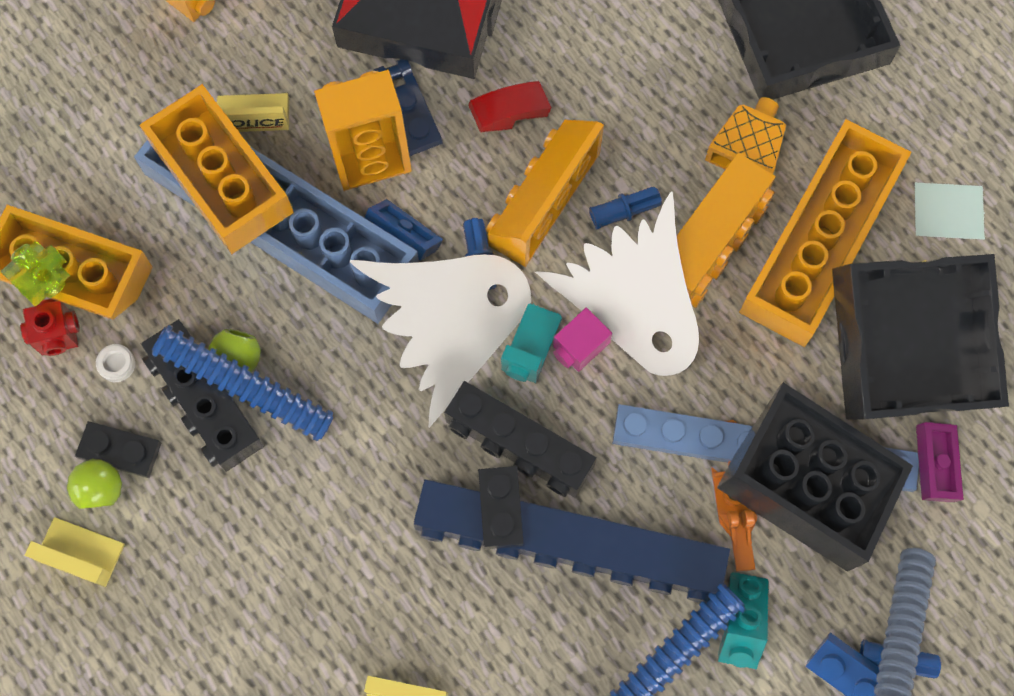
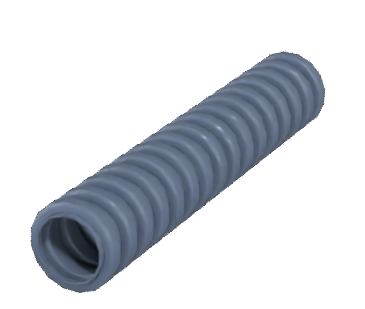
[874,548,936,696]

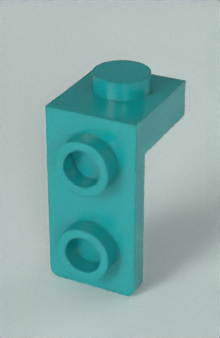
[501,304,562,384]
[718,572,769,669]

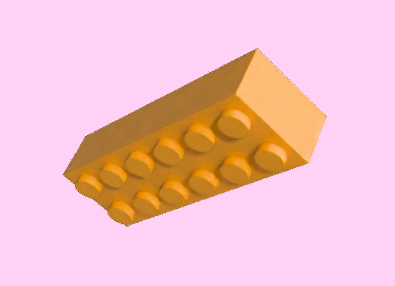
[739,119,912,348]

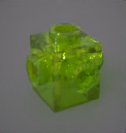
[0,241,70,307]

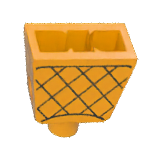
[705,97,786,174]

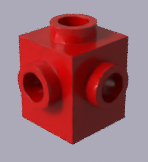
[20,299,80,356]

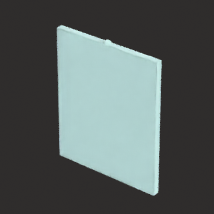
[915,182,985,240]

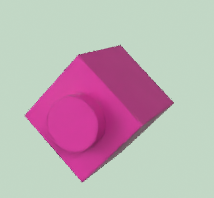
[553,307,613,372]

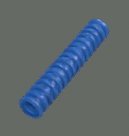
[152,325,333,441]
[610,583,746,696]

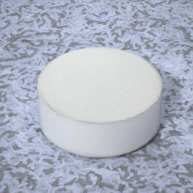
[96,344,135,382]

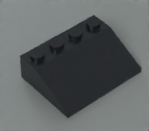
[717,382,913,572]

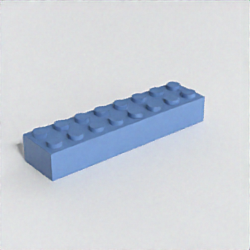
[134,140,419,324]

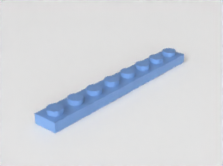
[612,404,919,492]

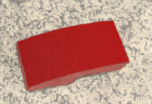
[468,81,552,132]

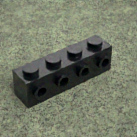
[140,319,265,472]
[444,381,597,498]

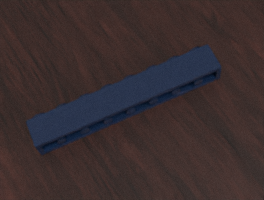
[413,479,730,603]

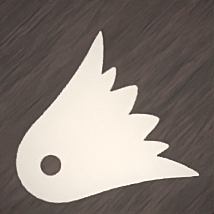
[535,192,699,376]
[350,254,531,428]

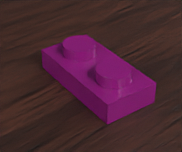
[916,422,964,503]

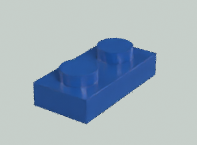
[364,199,443,261]
[805,632,880,696]

